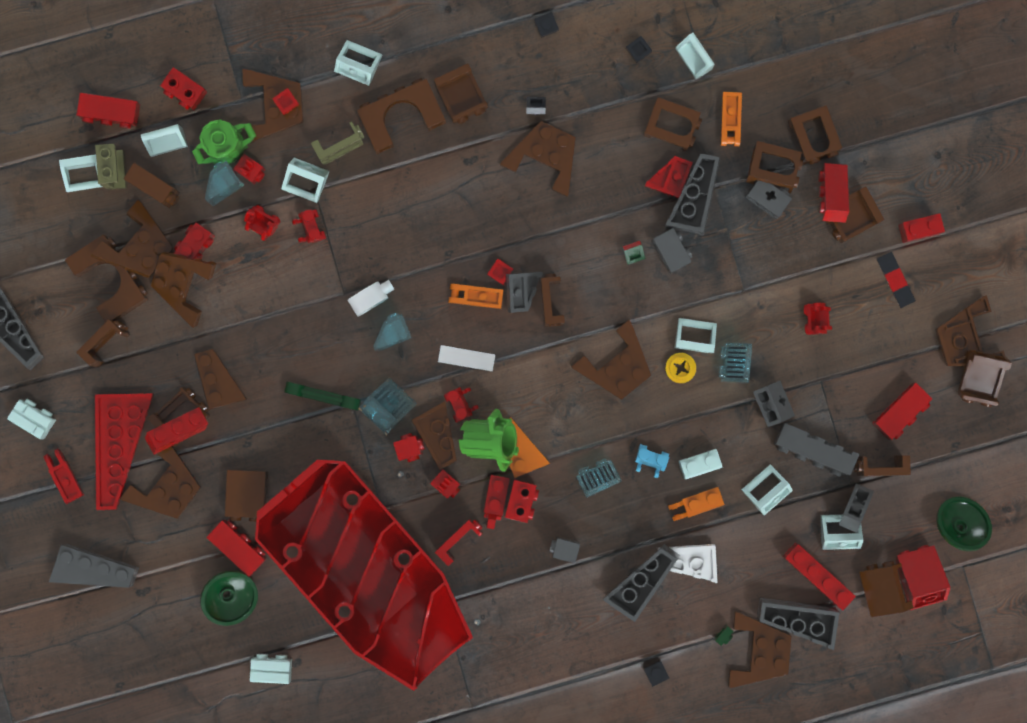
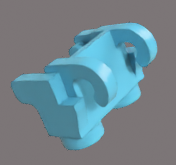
[635,444,669,478]

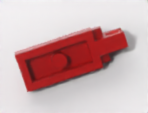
[484,475,510,529]

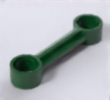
[284,381,361,411]

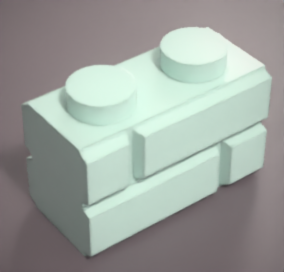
[8,398,56,439]
[678,449,723,479]
[250,654,292,684]

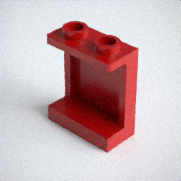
[435,519,483,566]

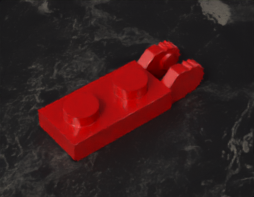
[44,449,84,504]

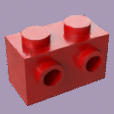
[160,67,207,111]
[174,222,215,259]
[393,433,425,462]
[505,480,539,523]

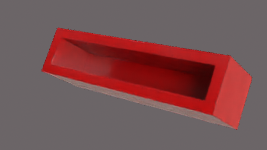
[782,543,856,611]

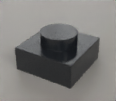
[534,12,559,38]
[625,36,652,63]
[526,97,546,115]
[643,660,669,687]

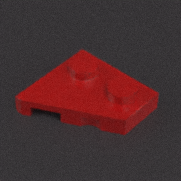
[645,156,693,199]

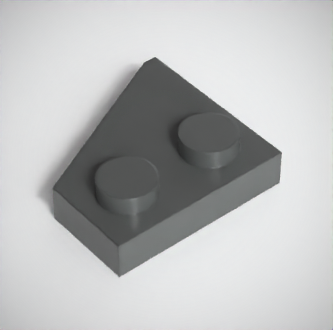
[506,271,543,313]

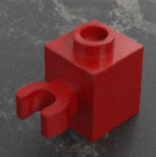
[233,154,265,185]
[430,469,461,499]

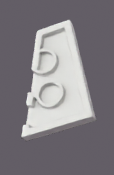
[657,544,717,583]

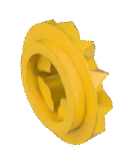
[665,353,696,383]

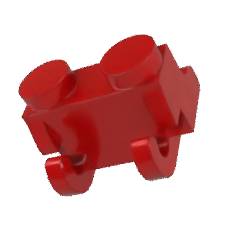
[244,205,281,241]
[292,209,326,243]
[804,303,832,335]
[444,387,479,423]

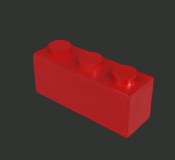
[76,93,141,129]
[818,163,849,223]
[872,383,932,440]
[145,407,208,455]
[206,520,267,577]

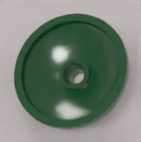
[936,497,992,551]
[200,571,258,626]

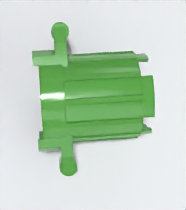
[192,119,256,164]
[459,409,519,472]

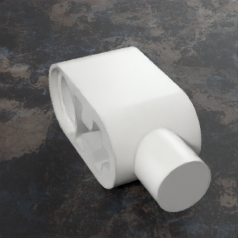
[348,280,394,317]

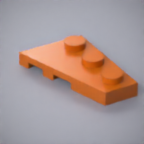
[510,418,550,478]

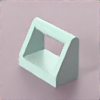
[675,32,715,80]
[334,40,382,86]
[141,124,188,157]
[59,155,102,192]
[281,158,329,203]
[674,318,717,354]
[741,465,793,515]
[821,514,863,550]

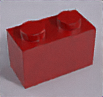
[898,213,945,243]

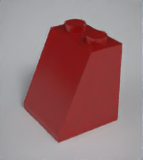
[896,545,951,611]

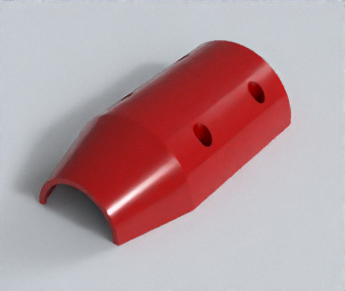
[255,459,473,691]

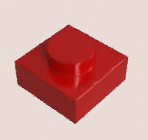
[272,88,299,115]
[487,259,514,285]

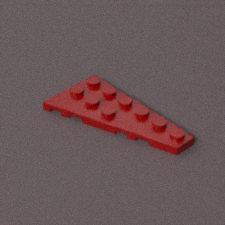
[95,393,154,510]

